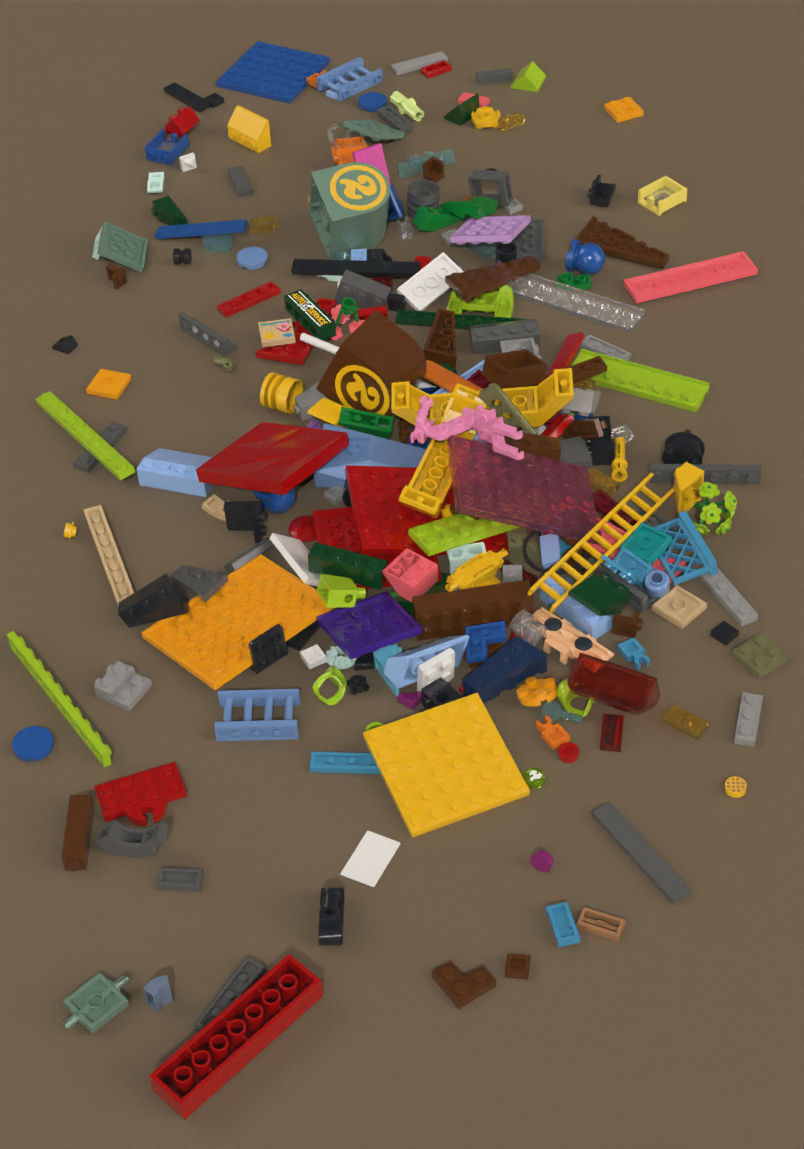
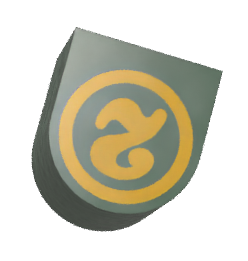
[309,162,390,260]

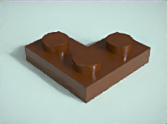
[432,961,496,1009]

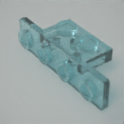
[396,148,455,178]

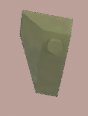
[506,524,542,563]

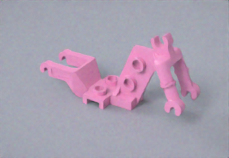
[410,396,524,460]

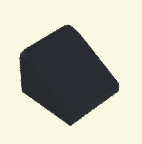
[52,335,78,354]

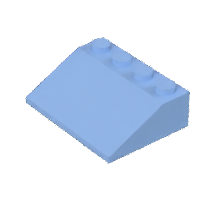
[137,448,213,497]

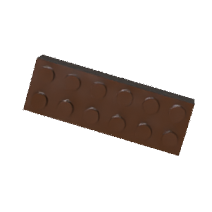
[412,580,534,641]

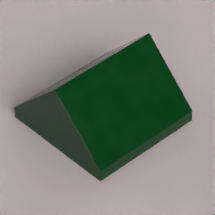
[443,93,479,126]

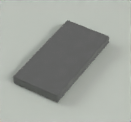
[512,219,545,261]

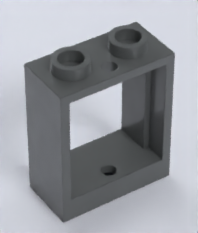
[468,170,514,207]

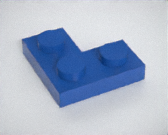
[465,621,507,664]

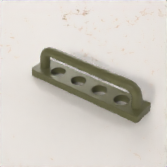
[479,383,538,435]

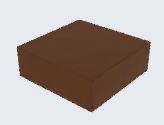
[505,954,531,980]

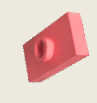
[458,92,490,108]

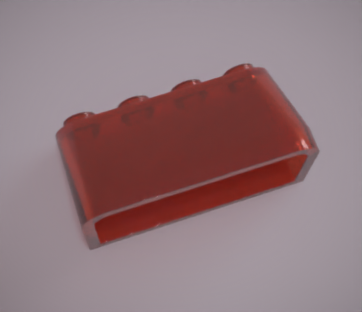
[568,652,660,715]

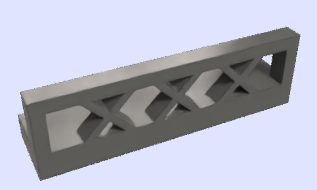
[178,312,236,357]
[585,557,658,613]

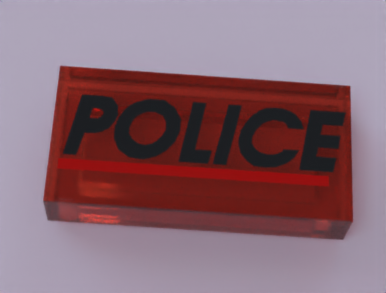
[600,714,624,752]

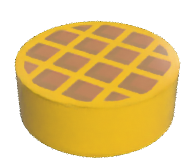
[724,776,747,798]

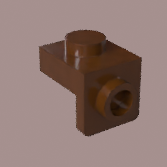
[106,263,127,289]

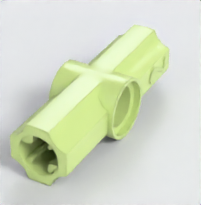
[390,91,424,122]

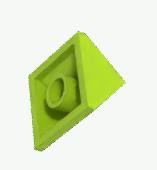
[511,61,546,92]

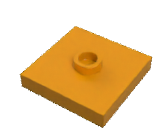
[86,369,132,400]

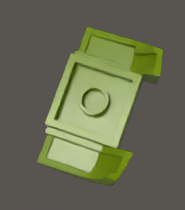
[446,285,514,318]

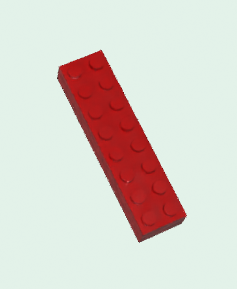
[149,954,323,1120]

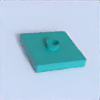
[619,522,673,566]

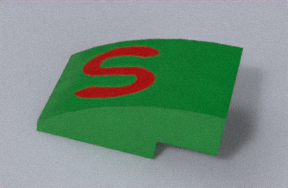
[440,195,498,219]

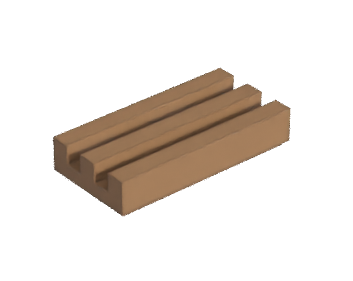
[576,907,626,942]

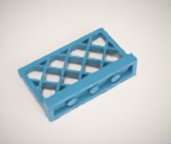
[653,511,718,586]

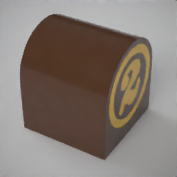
[316,310,427,416]

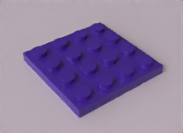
[316,591,422,659]

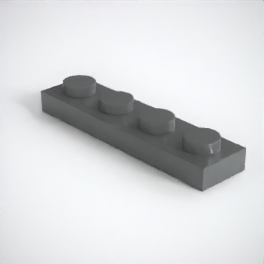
[73,421,128,473]

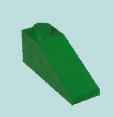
[412,206,462,232]
[338,407,394,439]

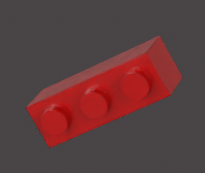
[358,306,388,320]

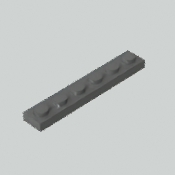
[649,464,761,484]

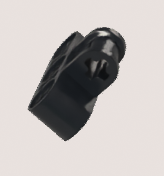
[319,888,345,946]

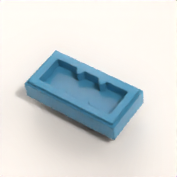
[545,902,580,948]

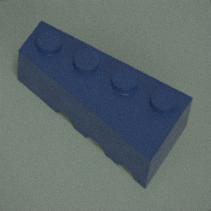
[463,635,547,704]

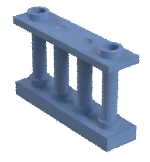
[317,57,383,102]
[214,689,301,741]

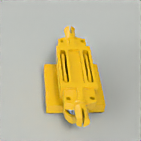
[445,548,508,592]

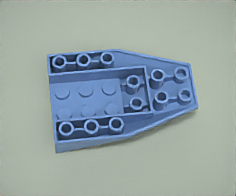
[314,423,427,488]

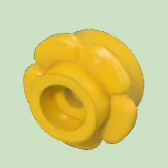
[64,522,77,540]

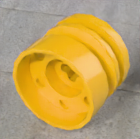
[260,372,303,415]

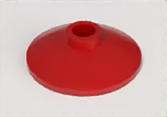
[288,515,317,542]

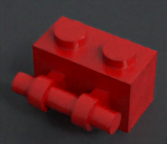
[164,106,200,138]

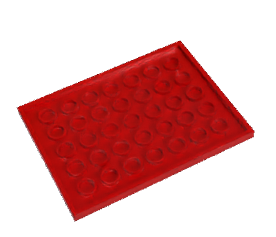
[345,465,508,556]

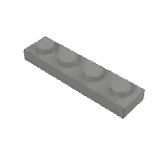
[699,567,758,627]

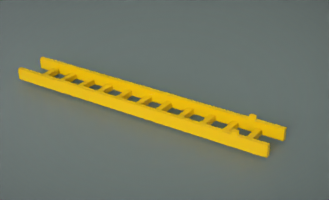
[527,472,675,614]

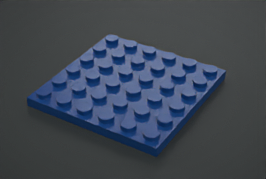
[216,41,330,103]

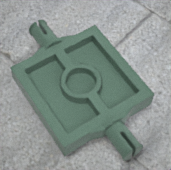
[61,972,130,1034]

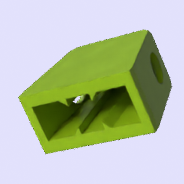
[317,574,366,608]

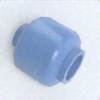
[644,569,670,598]

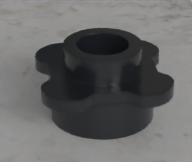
[347,675,369,695]

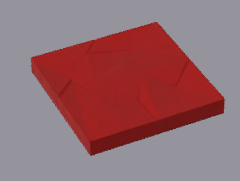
[196,422,349,495]

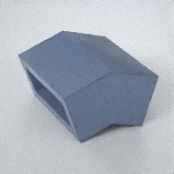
[143,975,174,1012]

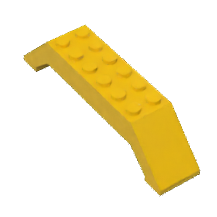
[391,368,574,429]
[398,383,487,519]

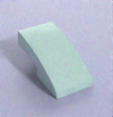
[147,172,165,193]

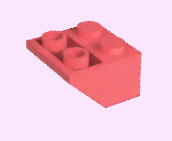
[383,548,438,602]

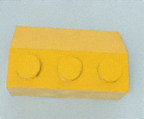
[227,105,272,153]

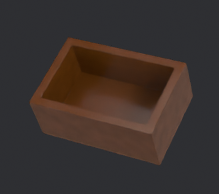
[482,349,548,389]

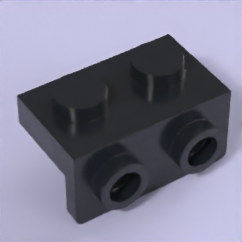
[588,175,616,207]

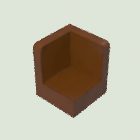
[423,156,445,183]

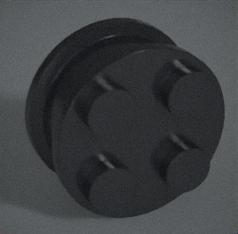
[662,429,705,464]

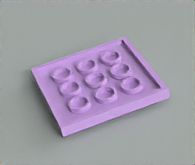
[450,215,531,245]

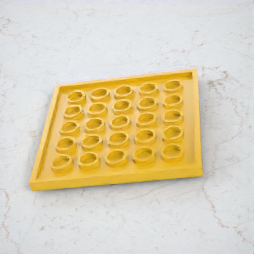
[363,693,530,838]

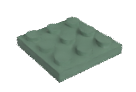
[343,119,405,142]
[97,221,148,273]

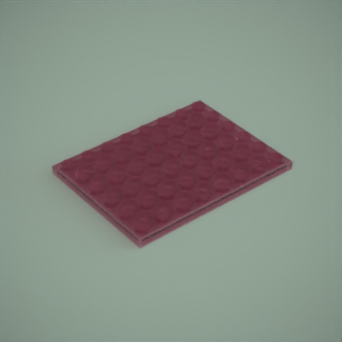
[447,435,601,545]

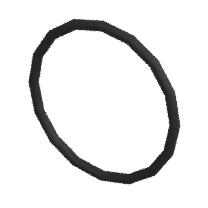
[522,524,588,575]

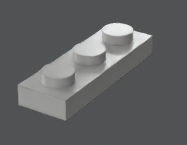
[734,692,763,747]

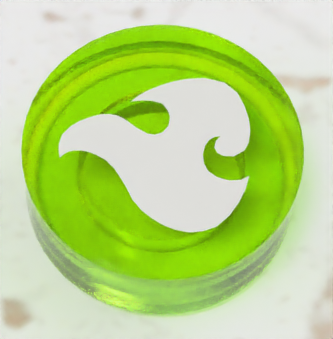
[524,768,545,789]

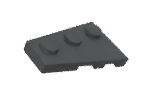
[171,565,228,603]

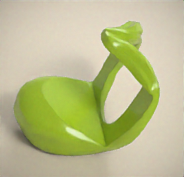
[312,666,347,706]
[557,679,598,718]

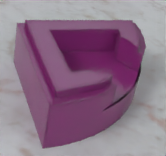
[397,691,422,710]

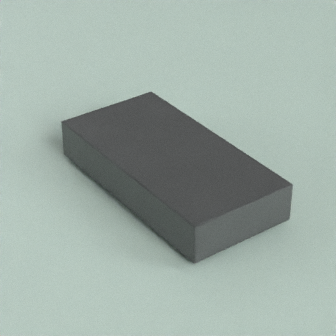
[156,867,204,892]

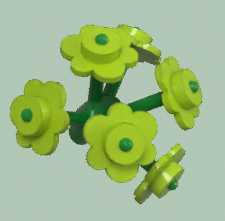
[693,482,737,536]

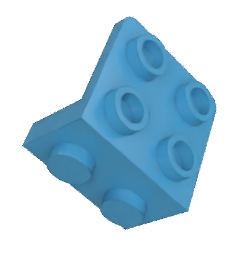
[601,547,654,587]

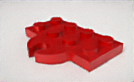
[94,762,187,826]

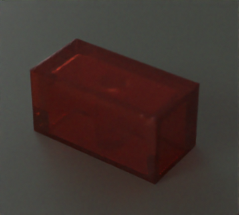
[372,277,393,291]

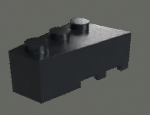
[118,574,189,628]

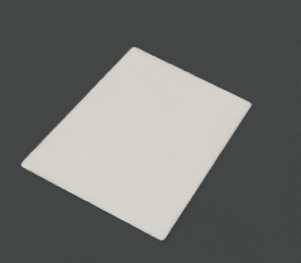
[340,831,401,887]

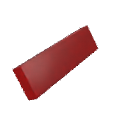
[217,281,281,318]
[547,332,584,375]

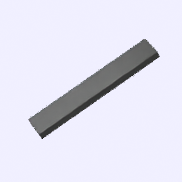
[592,802,691,905]

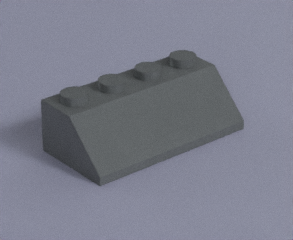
[468,319,540,355]

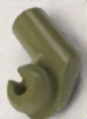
[214,356,235,372]

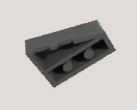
[334,269,391,309]

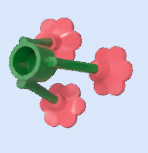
[331,297,365,341]

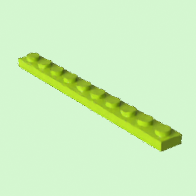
[36,391,135,481]
[7,631,112,768]

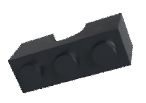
[586,416,615,466]

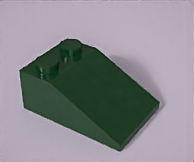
[568,572,633,616]

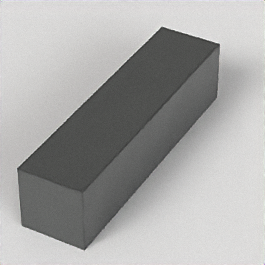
[476,68,512,85]

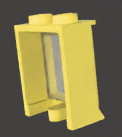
[638,176,687,216]

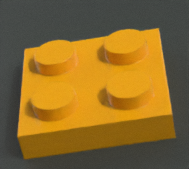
[604,97,644,123]

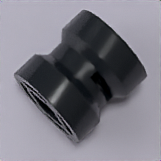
[173,248,192,264]

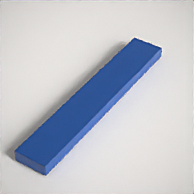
[155,219,248,239]

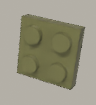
[731,633,789,679]

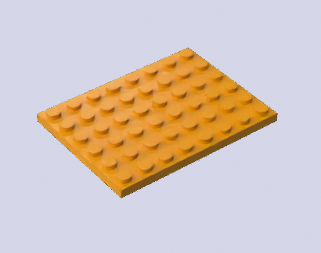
[141,554,334,690]

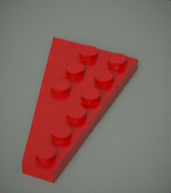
[255,298,336,365]

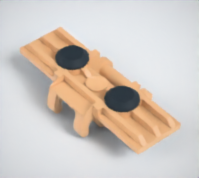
[523,607,614,671]

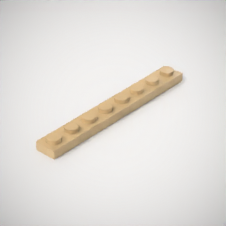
[83,505,134,607]

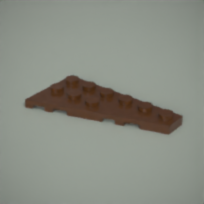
[576,216,669,269]
[445,256,540,303]

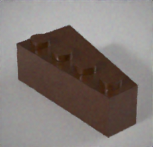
[423,308,457,368]
[483,433,561,467]

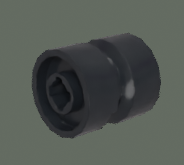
[496,243,517,263]

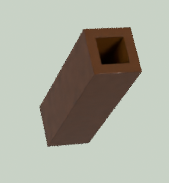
[62,794,94,871]

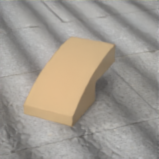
[201,494,230,521]

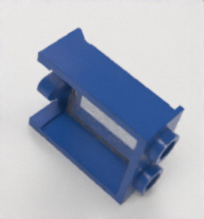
[145,129,189,166]

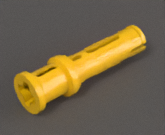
[611,437,628,482]

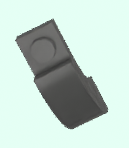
[95,820,169,858]

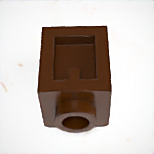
[612,611,643,638]

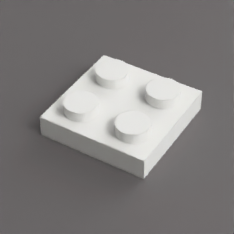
[417,647,455,692]

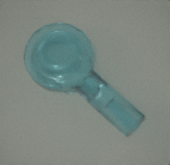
[542,701,583,724]

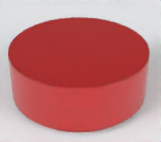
[558,742,579,763]

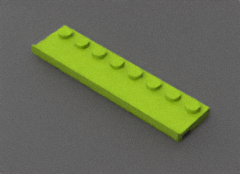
[571,349,710,413]

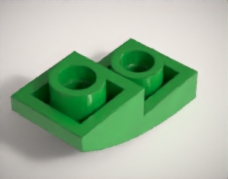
[557,272,592,290]

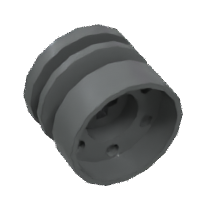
[407,180,440,218]

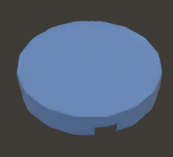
[236,247,268,270]

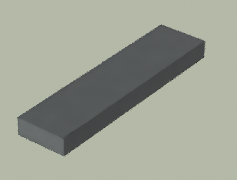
[193,956,266,1032]

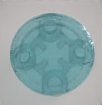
[202,233,234,254]

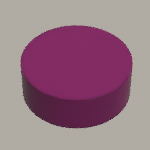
[530,850,554,872]

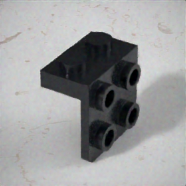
[223,501,267,544]
[248,624,288,674]

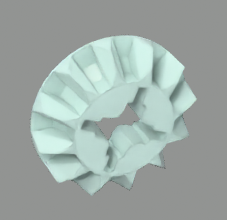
[326,646,357,669]

